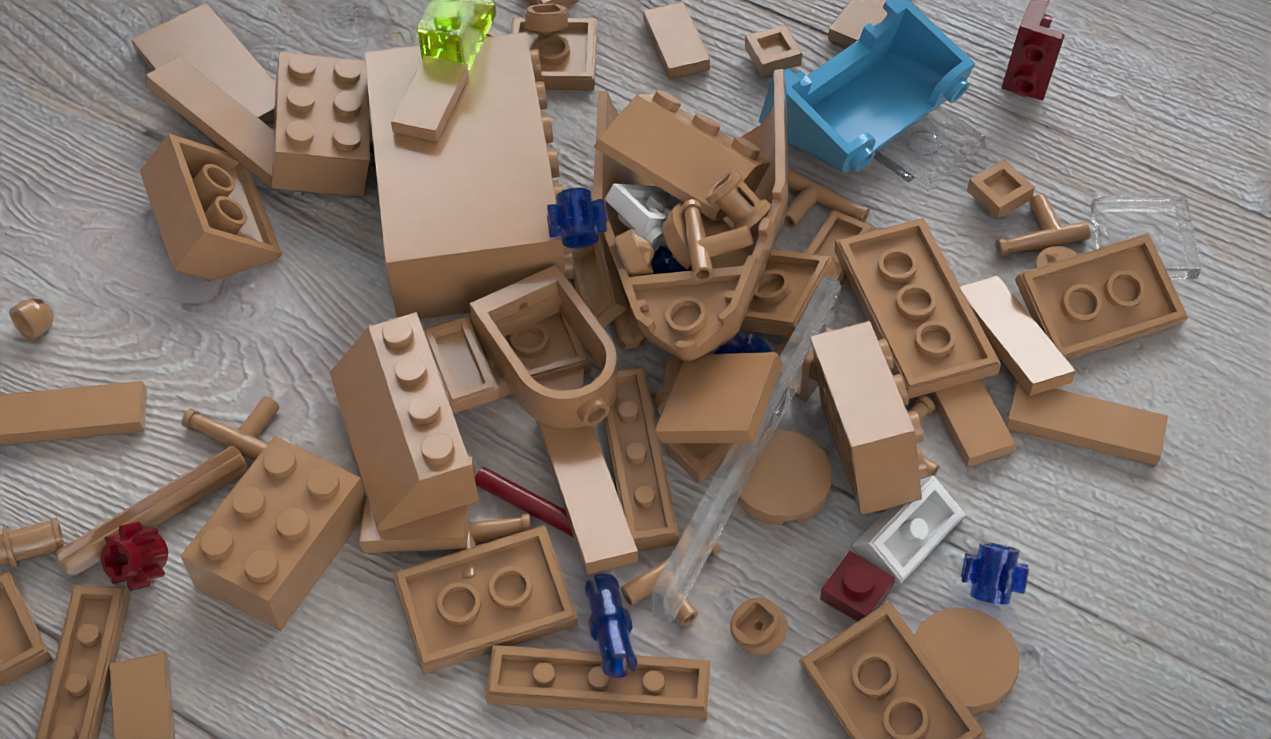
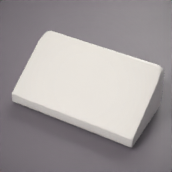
[852,475,966,584]

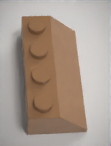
[329,312,480,532]

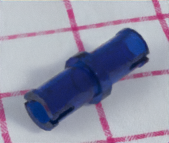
[585,573,638,678]

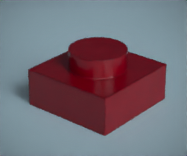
[820,551,895,622]

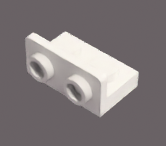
[605,184,682,258]

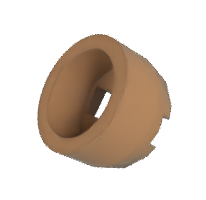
[9,298,54,341]

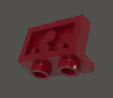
[1001,0,1065,100]

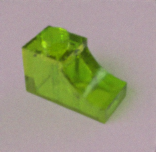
[417,0,496,70]

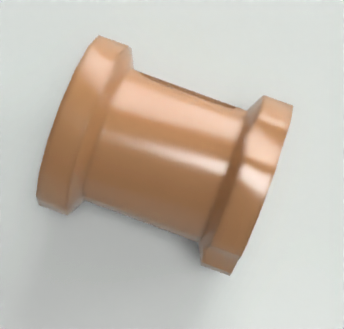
[705,168,771,229]

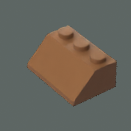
[594,90,771,220]
[140,133,282,280]

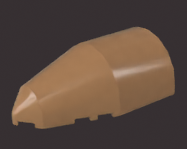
[592,69,788,361]

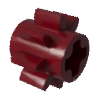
[101,521,169,591]

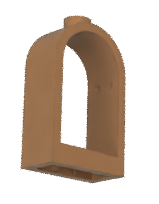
[469,264,618,429]

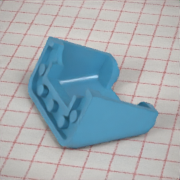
[759,0,975,172]

